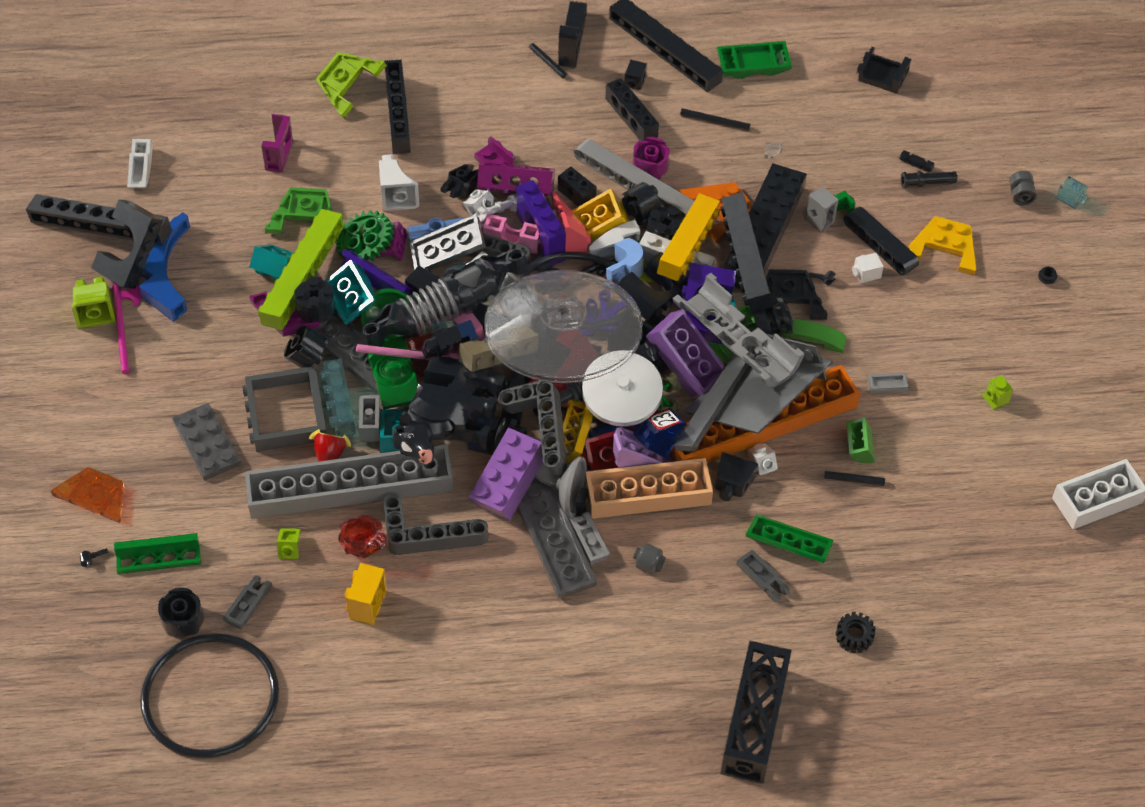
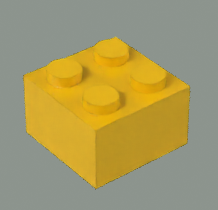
[344,563,387,625]

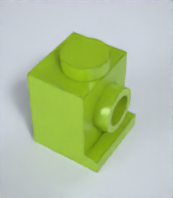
[982,375,1013,410]

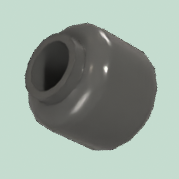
[633,544,666,574]

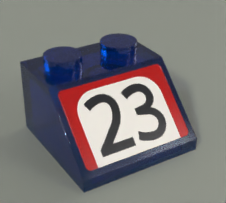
[633,408,687,458]

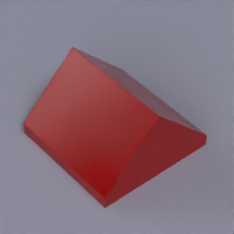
[583,431,618,471]

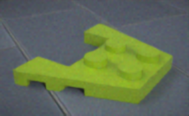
[316,52,387,118]

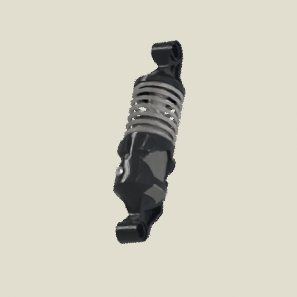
[362,249,529,347]

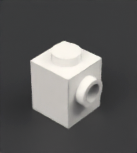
[852,253,884,283]

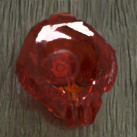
[338,515,386,558]

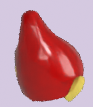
[309,429,351,462]

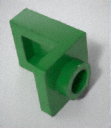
[834,191,856,213]

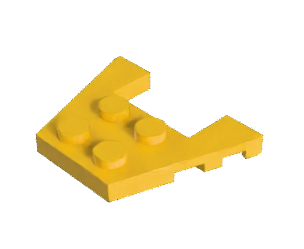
[908,216,976,275]

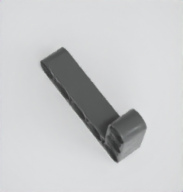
[498,379,567,475]
[383,494,488,555]

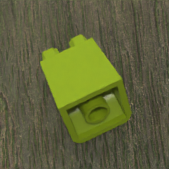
[72,276,116,329]

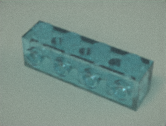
[320,358,356,437]

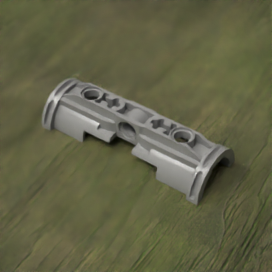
[673,273,804,387]

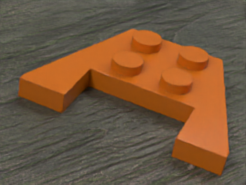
[679,182,753,243]

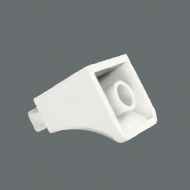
[379,155,419,211]

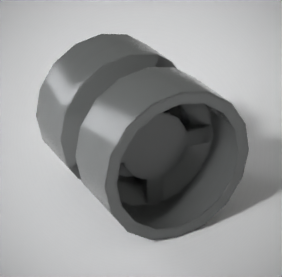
[1009,171,1037,205]

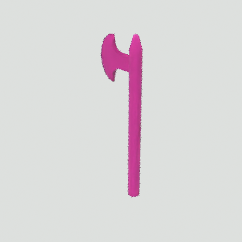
[112,282,142,374]

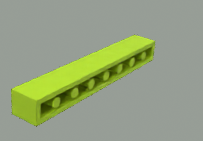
[258,209,344,330]

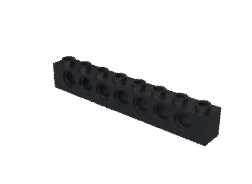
[26,194,172,246]

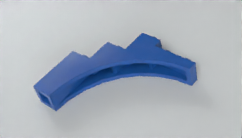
[139,212,190,322]

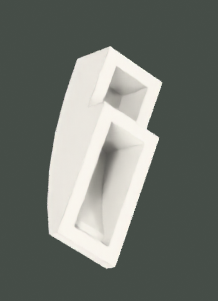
[127,139,153,189]
[589,220,640,262]

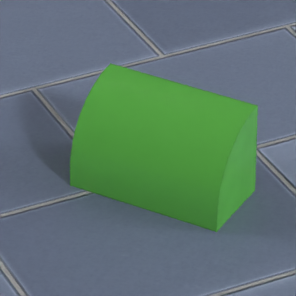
[846,417,875,463]

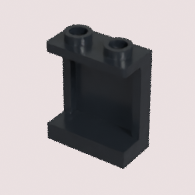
[857,47,912,94]

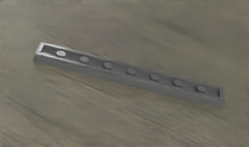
[675,352,754,451]

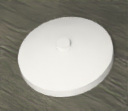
[582,352,663,426]

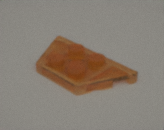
[51,467,124,523]

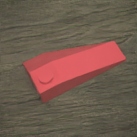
[552,192,591,253]

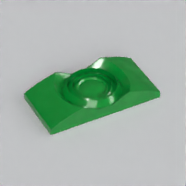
[717,41,792,79]
[367,338,418,410]

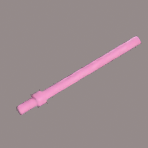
[356,344,459,360]

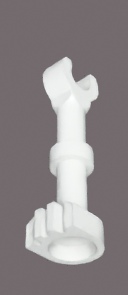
[477,193,517,222]

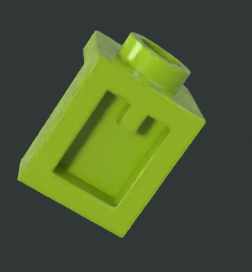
[277,528,301,559]

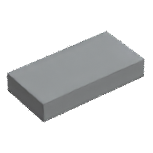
[867,373,909,394]

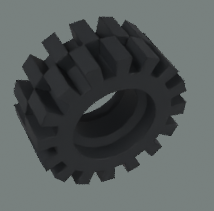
[836,612,876,653]

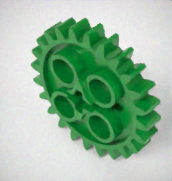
[335,210,394,261]

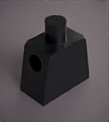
[715,452,758,501]

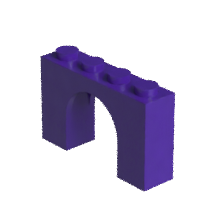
[517,180,566,266]
[679,263,736,345]

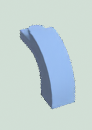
[606,237,644,287]

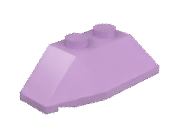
[613,426,673,468]

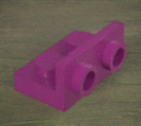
[474,136,515,179]
[375,221,408,261]

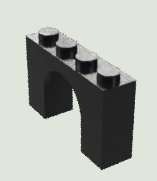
[91,199,163,289]
[614,252,687,322]

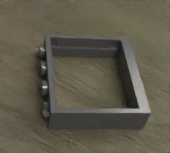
[242,366,327,452]

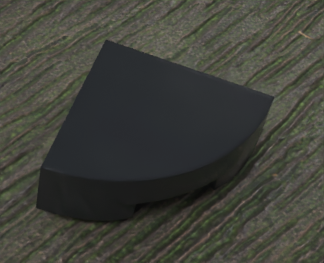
[575,487,588,516]

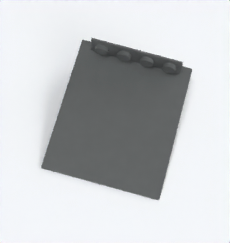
[684,334,833,434]

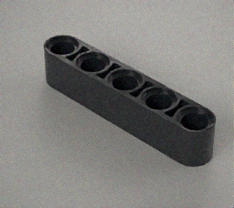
[843,206,919,275]

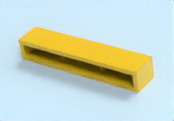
[657,193,721,281]

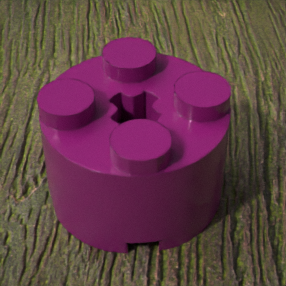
[633,137,670,180]

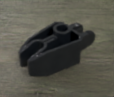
[440,164,479,198]

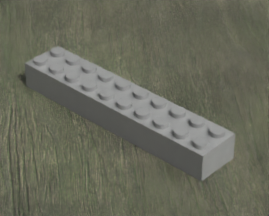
[245,444,453,519]

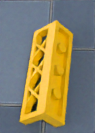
[563,400,593,463]

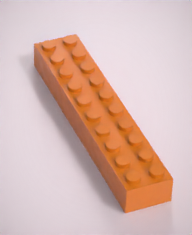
[664,365,861,464]

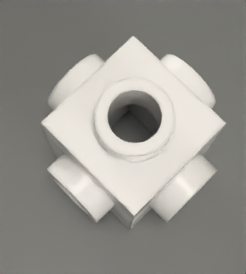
[463,190,495,216]

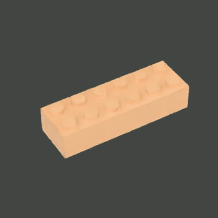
[585,458,713,519]

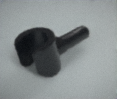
[808,271,836,285]
[80,548,109,567]

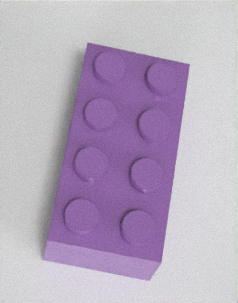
[646,309,725,398]
[469,428,543,521]

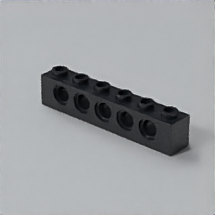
[384,59,411,154]

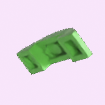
[774,319,846,353]

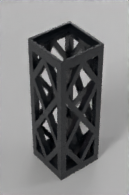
[720,641,792,784]

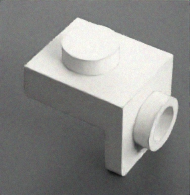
[747,443,778,475]

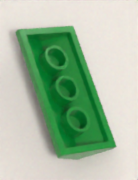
[745,514,834,563]

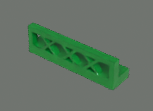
[114,533,201,574]

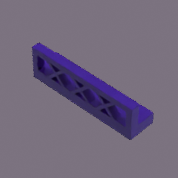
[340,249,413,296]

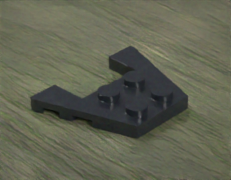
[766,269,828,320]

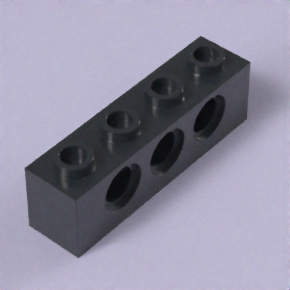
[605,78,659,141]

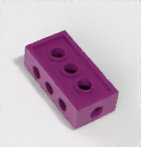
[477,162,555,196]

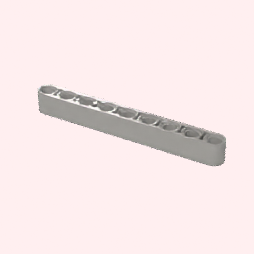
[574,139,694,218]

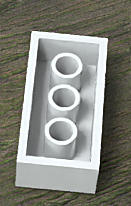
[1052,459,1145,529]

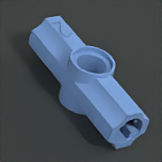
[407,218,463,242]

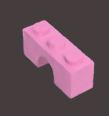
[483,214,541,254]

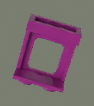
[261,114,293,173]

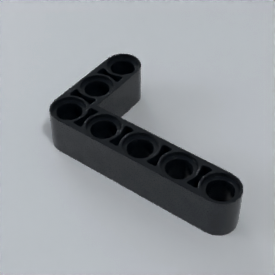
[558,1,587,68]

